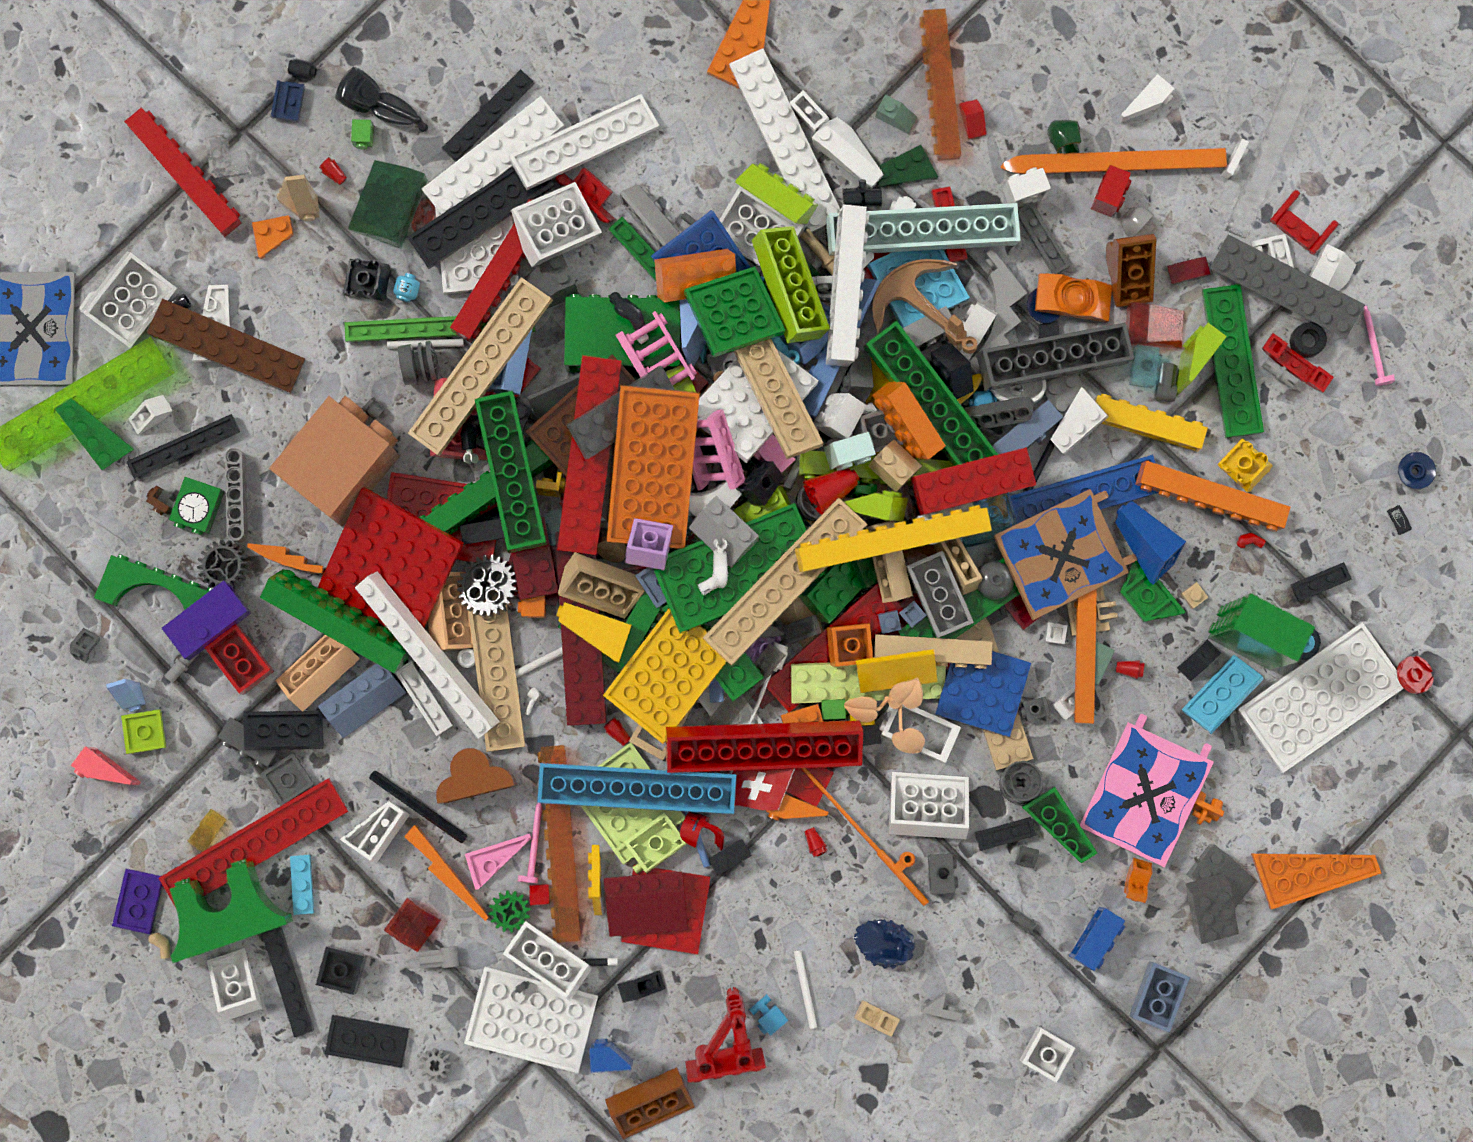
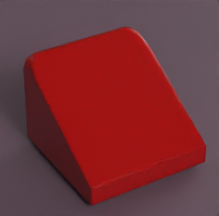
[529,884,550,905]

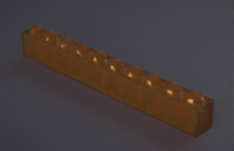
[538,745,581,943]

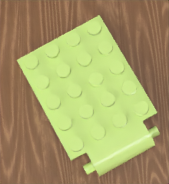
[581,742,687,874]

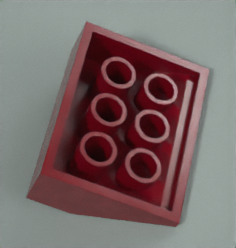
[604,871,687,937]

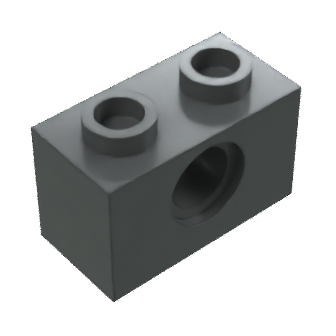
[927,853,958,894]

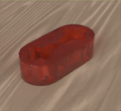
[411,199,436,232]

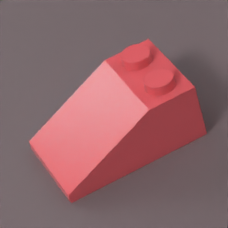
[71,746,141,785]

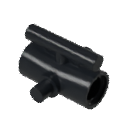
[842,179,882,210]

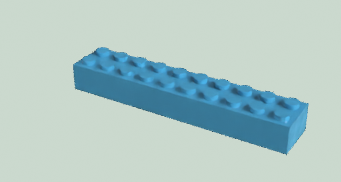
[537,763,736,814]

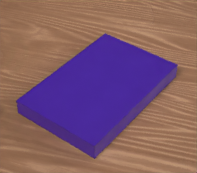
[112,868,163,934]

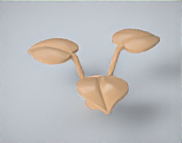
[844,678,925,754]

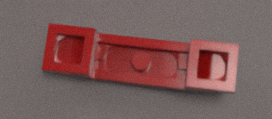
[1261,333,1334,393]

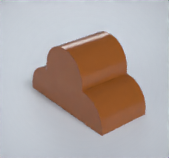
[1106,234,1157,307]
[436,748,517,804]

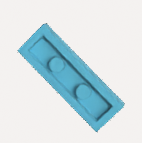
[290,855,314,915]

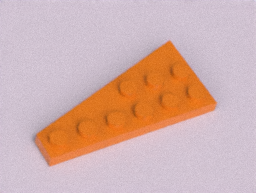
[707,0,770,89]
[1251,853,1382,910]

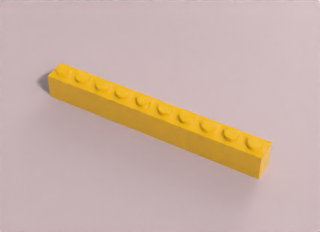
[795,505,992,572]

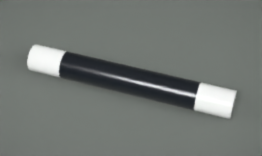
[581,958,618,966]

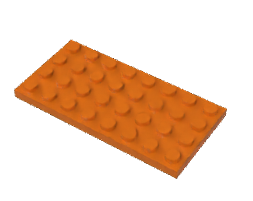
[607,385,700,549]

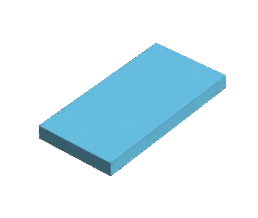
[1182,655,1264,734]

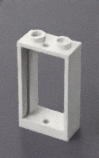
[879,705,961,763]

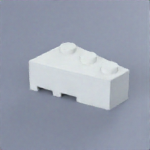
[1050,387,1109,455]
[340,801,410,863]

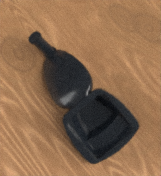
[335,67,428,132]

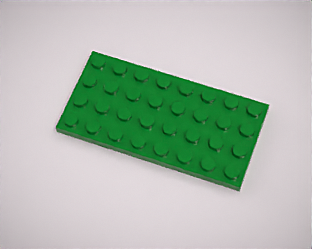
[653,503,825,634]

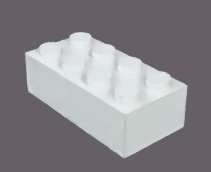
[503,921,592,1001]

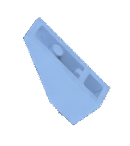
[106,679,146,712]

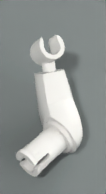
[697,539,728,596]

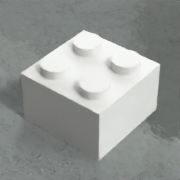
[1003,167,1051,208]
[815,393,867,439]
[1019,1026,1075,1083]

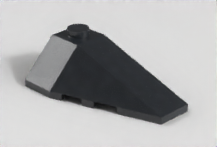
[460,506,505,545]

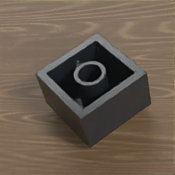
[930,343,974,399]
[315,945,367,995]

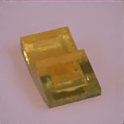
[187,809,227,852]

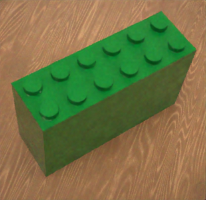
[564,294,681,373]
[1208,593,1315,670]

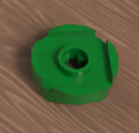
[845,481,877,498]

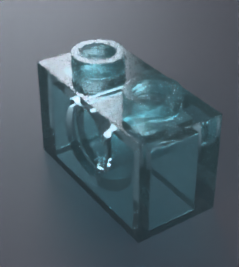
[1129,344,1162,388]

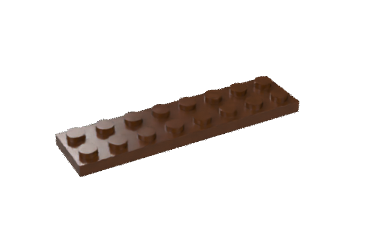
[147,299,305,394]

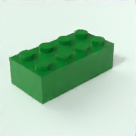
[799,561,862,623]

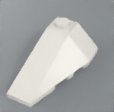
[812,117,883,189]
[1290,244,1356,323]

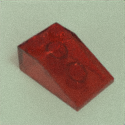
[1126,302,1184,349]

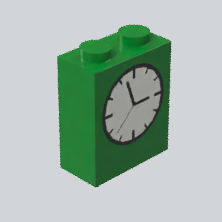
[169,477,225,536]

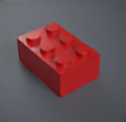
[205,624,274,695]

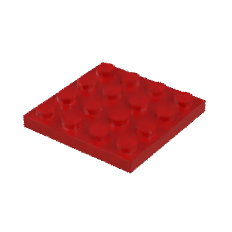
[621,864,710,954]

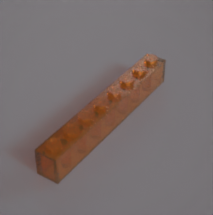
[919,8,961,161]

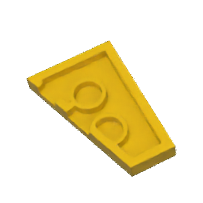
[588,845,602,915]

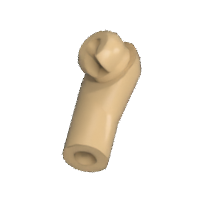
[149,933,170,959]

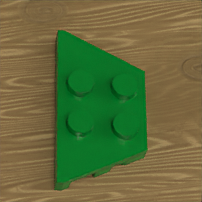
[1119,561,1185,622]

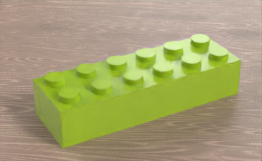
[751,226,830,343]

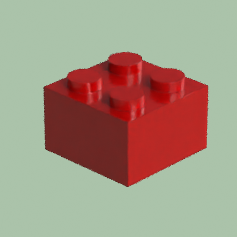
[1091,165,1132,217]

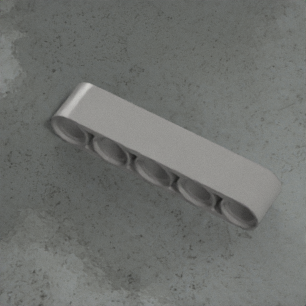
[225,448,248,543]

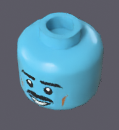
[393,273,420,303]

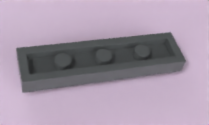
[1018,202,1071,274]

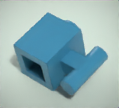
[749,994,788,1036]

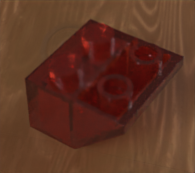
[384,897,441,952]

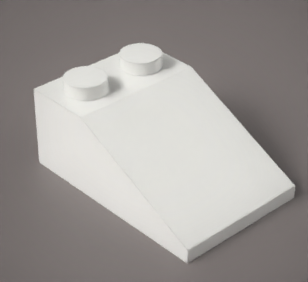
[207,948,262,1021]

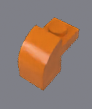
[1124,858,1152,903]

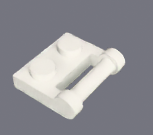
[1251,234,1294,268]

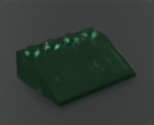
[348,160,428,249]

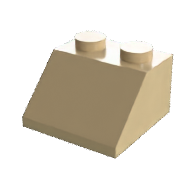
[868,440,922,492]

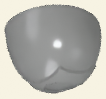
[1122,207,1154,237]

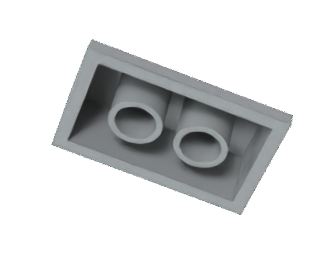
[689,496,759,568]

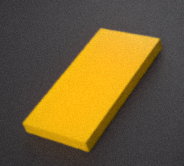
[856,649,937,693]

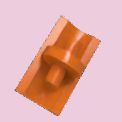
[1192,791,1225,825]

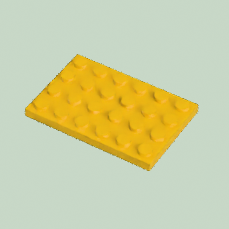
[603,609,727,744]

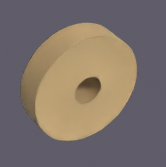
[597,536,627,562]

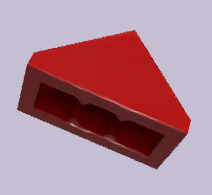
[959,99,987,140]

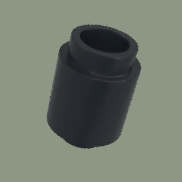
[288,59,317,81]

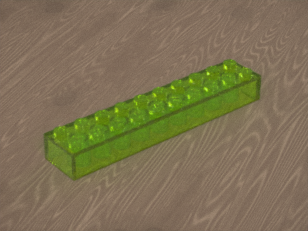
[0,336,175,472]

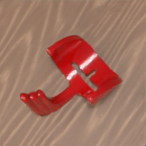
[680,812,724,851]

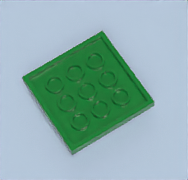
[684,267,786,358]

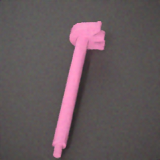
[1363,306,1395,386]
[518,803,543,883]

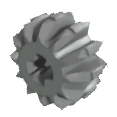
[419,1048,453,1082]

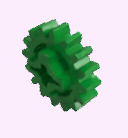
[488,890,531,933]

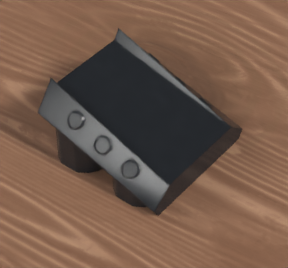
[343,258,392,301]

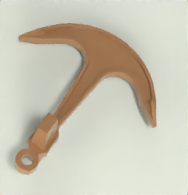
[872,259,977,354]

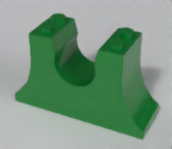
[170,859,293,963]

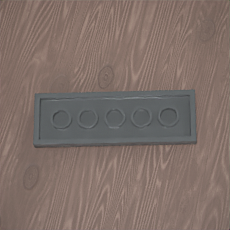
[567,366,675,459]

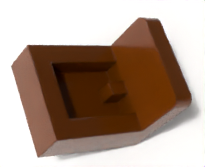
[146,485,173,516]

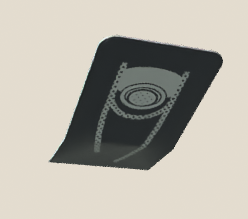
[1387,505,1412,535]

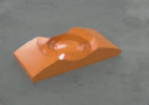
[1035,273,1112,323]

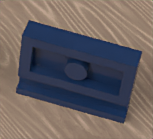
[271,80,305,123]

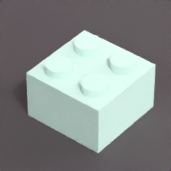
[824,432,876,471]

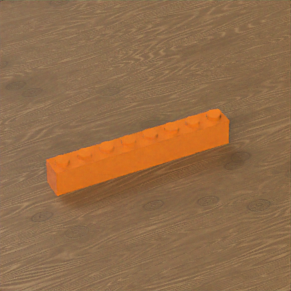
[1135,461,1291,532]

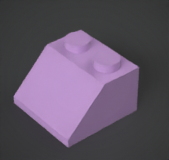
[626,518,673,570]

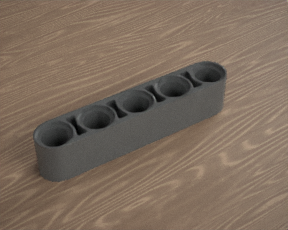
[963,397,1034,430]

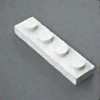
[396,661,453,736]

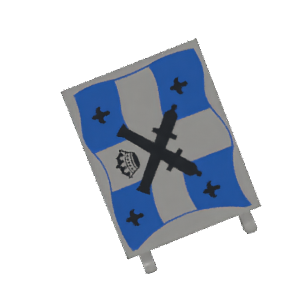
[0,258,75,385]

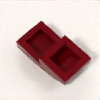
[1167,256,1211,285]

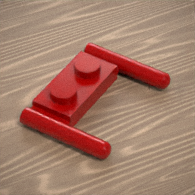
[1270,190,1339,255]

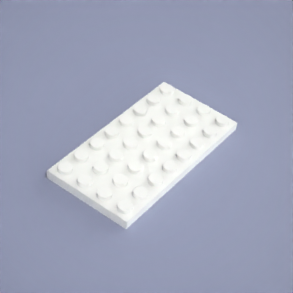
[1237,622,1404,773]

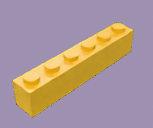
[1094,394,1208,452]

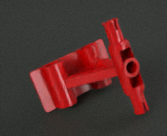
[685,987,766,1083]

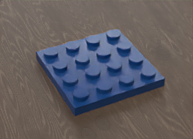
[651,210,751,272]
[935,651,1031,737]

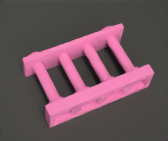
[616,311,697,386]
[692,409,745,490]

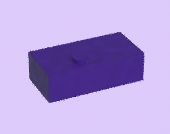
[161,581,251,661]

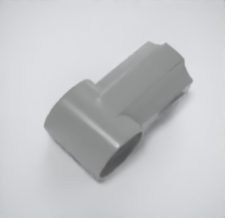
[419,946,459,969]

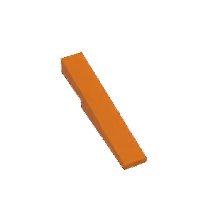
[404,825,490,921]

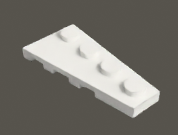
[192,285,230,362]

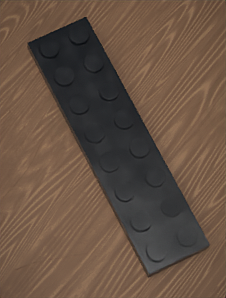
[407,167,555,269]

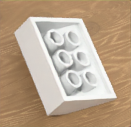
[511,182,602,267]
[719,186,807,266]
[81,251,177,348]
[889,772,969,839]

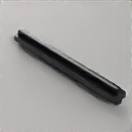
[369,771,467,843]

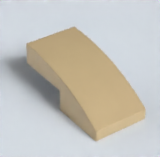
[854,1000,900,1037]

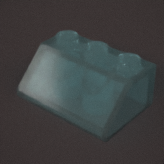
[959,492,1017,548]

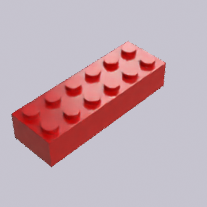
[911,447,1036,515]

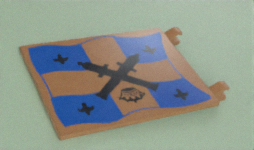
[993,489,1137,620]

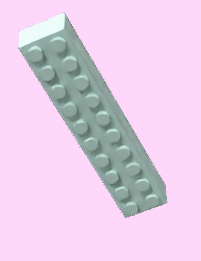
[826,203,1020,256]

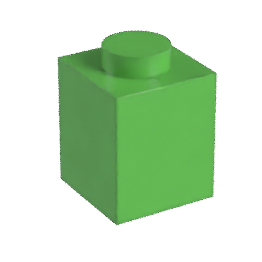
[351,119,374,150]
[821,699,849,720]

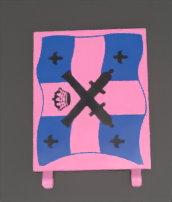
[1080,714,1214,868]

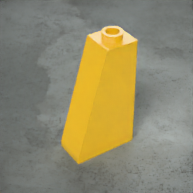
[556,602,632,662]

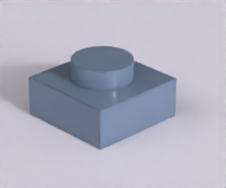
[899,601,927,628]
[878,610,901,634]

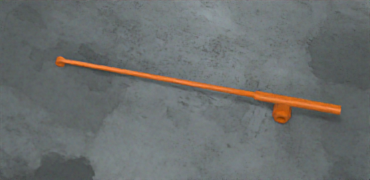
[801,768,929,906]

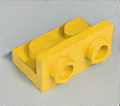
[536,472,566,498]

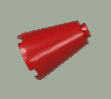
[803,468,859,515]

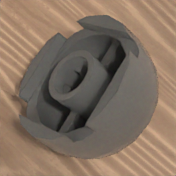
[978,561,1014,600]

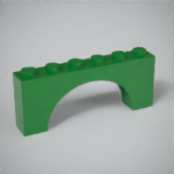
[94,554,212,610]

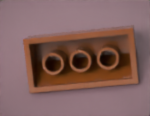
[605,1067,695,1139]

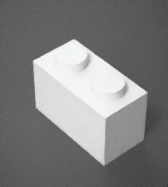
[789,90,830,133]

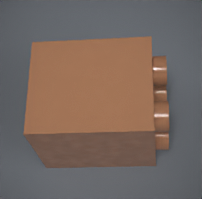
[269,396,400,527]

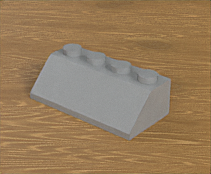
[620,184,682,249]

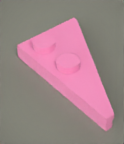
[465,833,532,890]

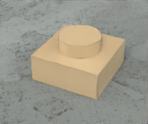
[1180,582,1208,609]

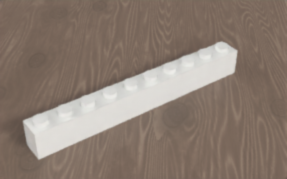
[355,572,500,739]

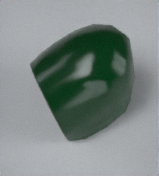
[1048,120,1082,154]

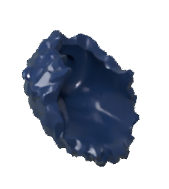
[854,919,915,969]

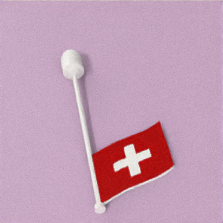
[729,642,795,811]

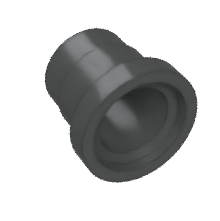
[362,397,385,420]

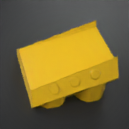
[1218,438,1273,492]

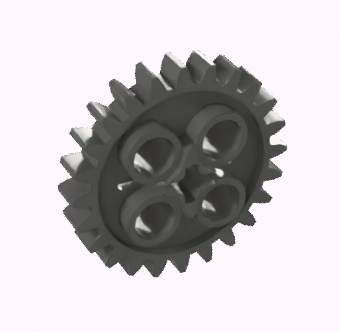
[457,555,518,617]

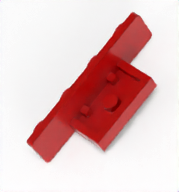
[555,168,615,223]

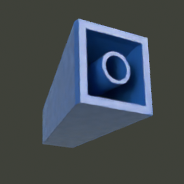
[1115,500,1186,585]

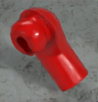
[1236,532,1266,548]

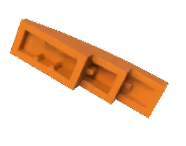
[247,543,326,575]

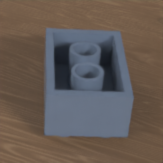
[1129,961,1190,1033]

